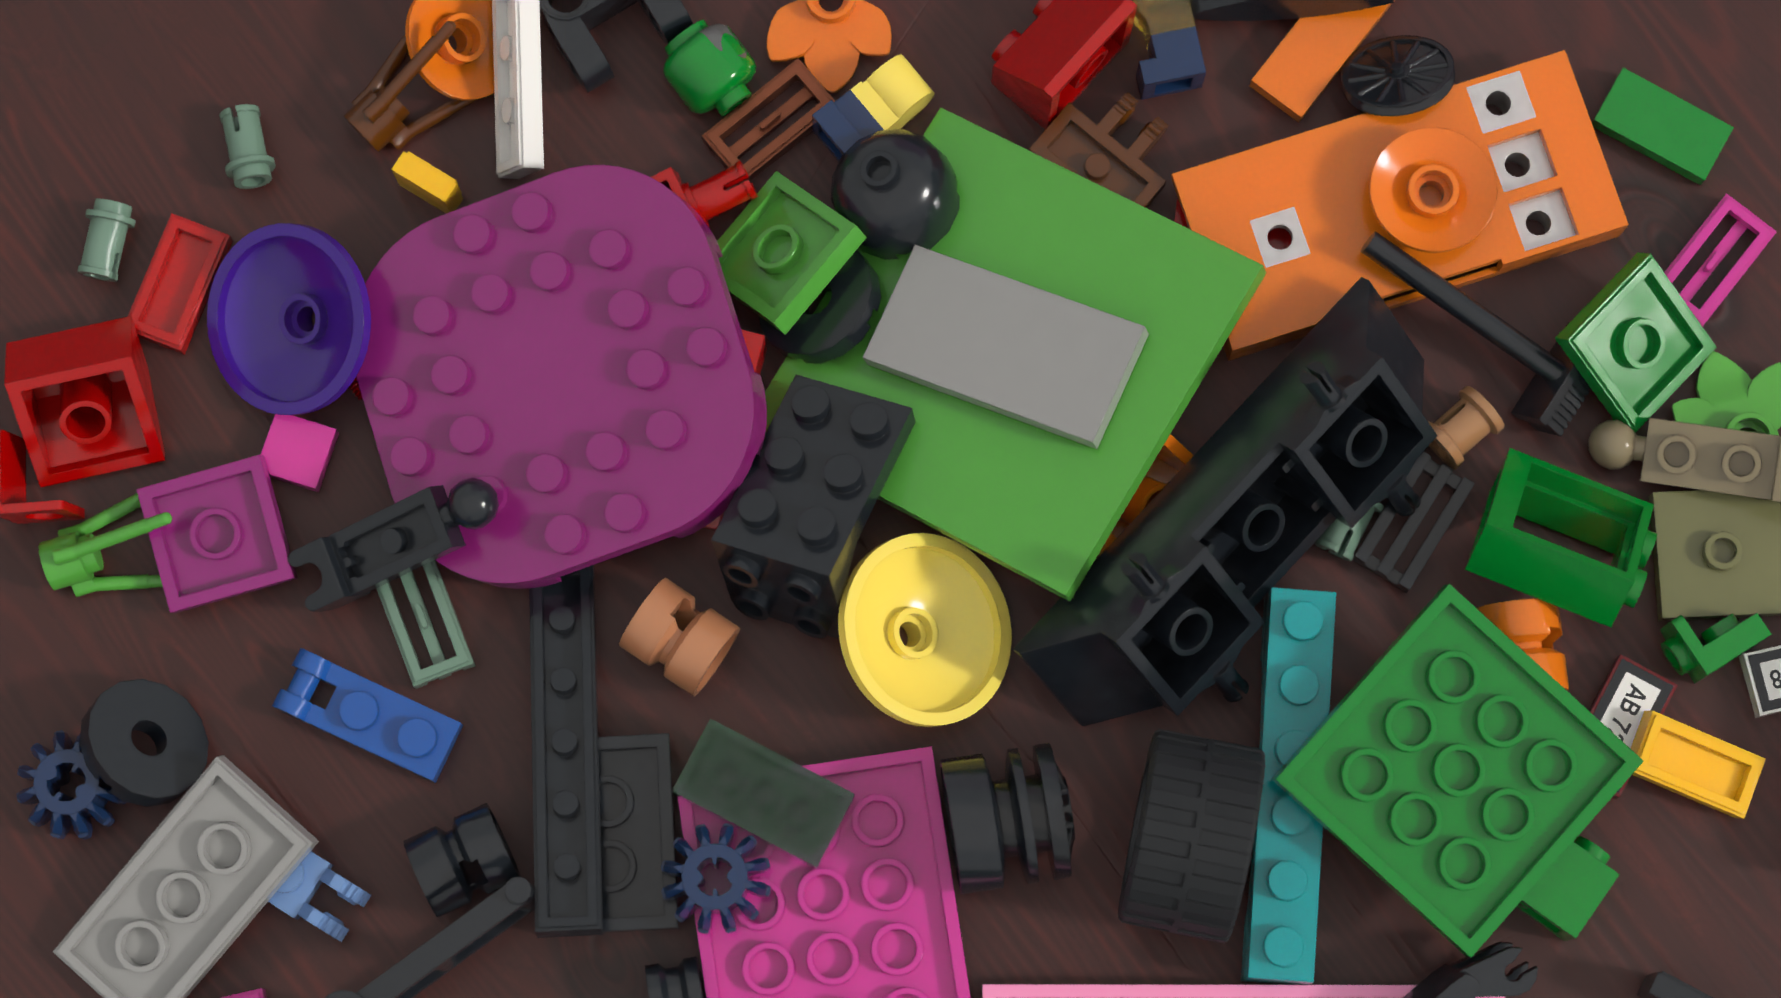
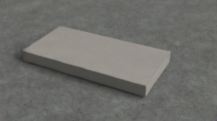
[863,245,1149,449]
[53,755,319,998]

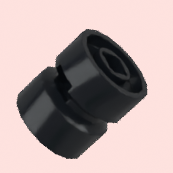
[403,803,521,918]

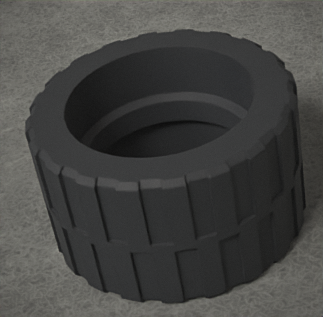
[1118,729,1265,943]

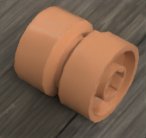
[619,577,740,697]

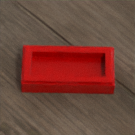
[127,213,233,355]

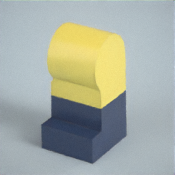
[812,54,935,162]

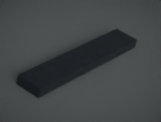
[529,565,603,938]

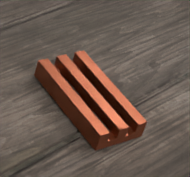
[702,58,835,184]

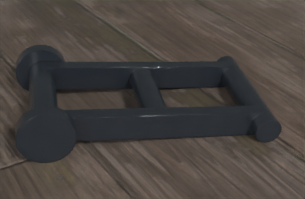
[325,877,535,998]

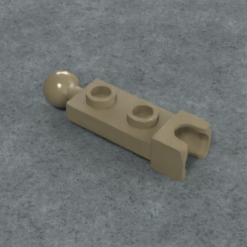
[1588,417,1781,502]

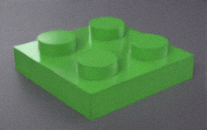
[717,171,867,335]

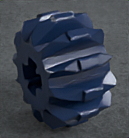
[16,730,126,840]
[661,823,771,934]

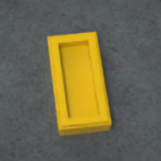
[1630,711,1766,819]

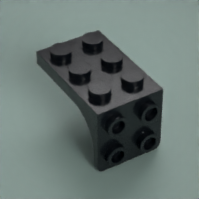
[711,374,915,639]

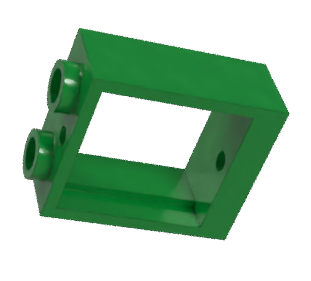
[1465,448,1657,627]

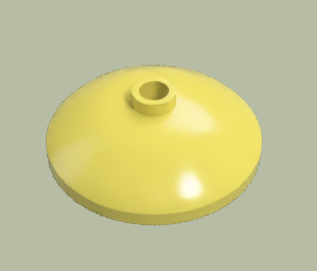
[838,533,1012,727]

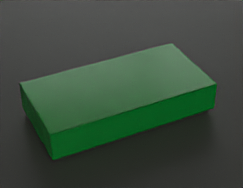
[1592,67,1734,186]

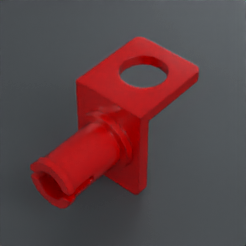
[651,161,758,226]
[0,430,85,524]

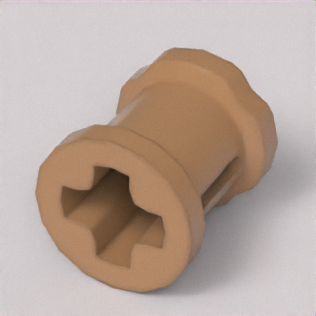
[1428,386,1504,470]

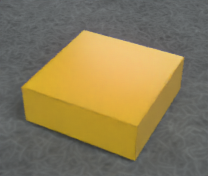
[391,151,463,214]

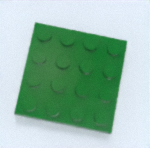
[1272,584,1644,958]

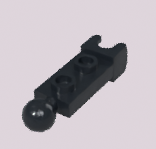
[288,478,499,612]

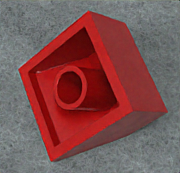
[991,0,1137,130]
[4,316,165,488]

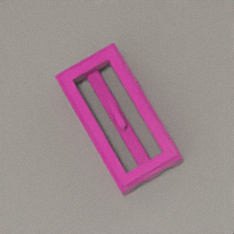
[1664,193,1777,327]

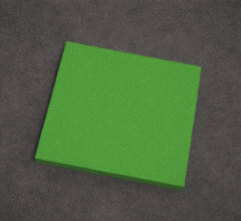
[765,107,1266,602]

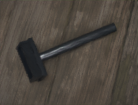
[1361,231,1591,437]

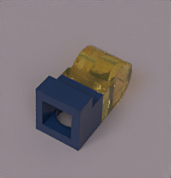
[1131,0,1206,100]

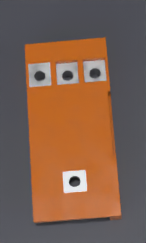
[1171,50,1629,361]

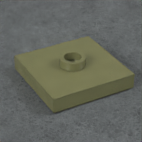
[1648,490,1781,621]

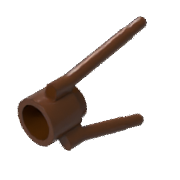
[344,21,475,152]

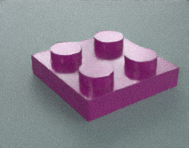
[136,454,298,613]

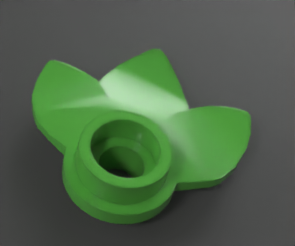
[1671,351,1781,435]

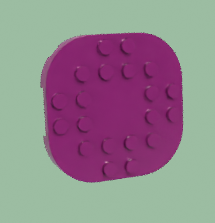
[356,165,767,589]

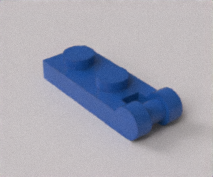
[272,648,464,783]

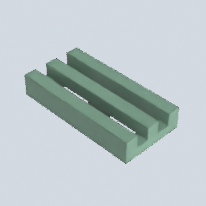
[376,560,476,689]

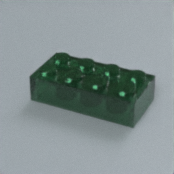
[672,719,855,870]

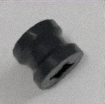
[645,956,705,998]

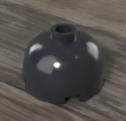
[831,129,960,260]

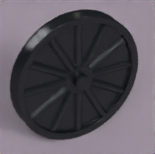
[1341,35,1456,116]

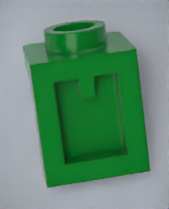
[1660,613,1771,684]

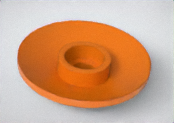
[405,0,494,101]
[1369,127,1498,253]

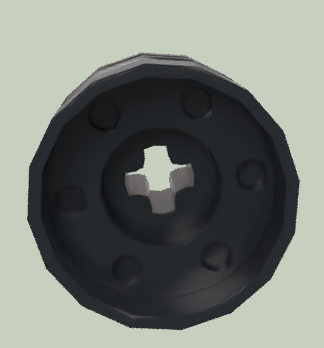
[940,743,1075,895]

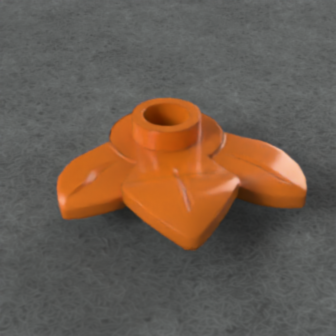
[767,0,892,93]

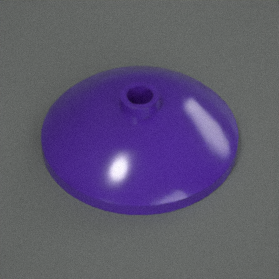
[207,223,371,415]

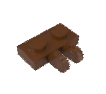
[1029,92,1169,208]

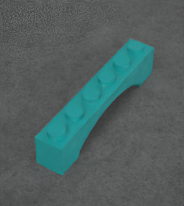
[1241,587,1336,985]

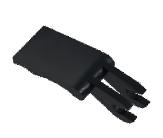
[1403,942,1538,998]

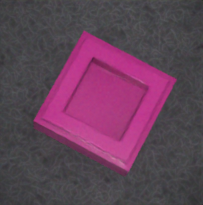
[261,414,339,492]

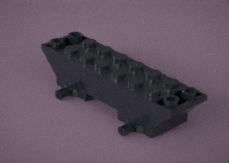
[1013,277,1438,726]

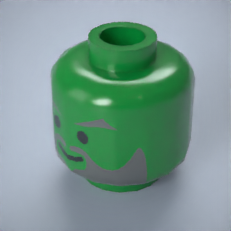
[663,20,756,116]

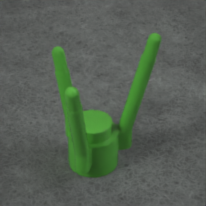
[39,493,172,597]

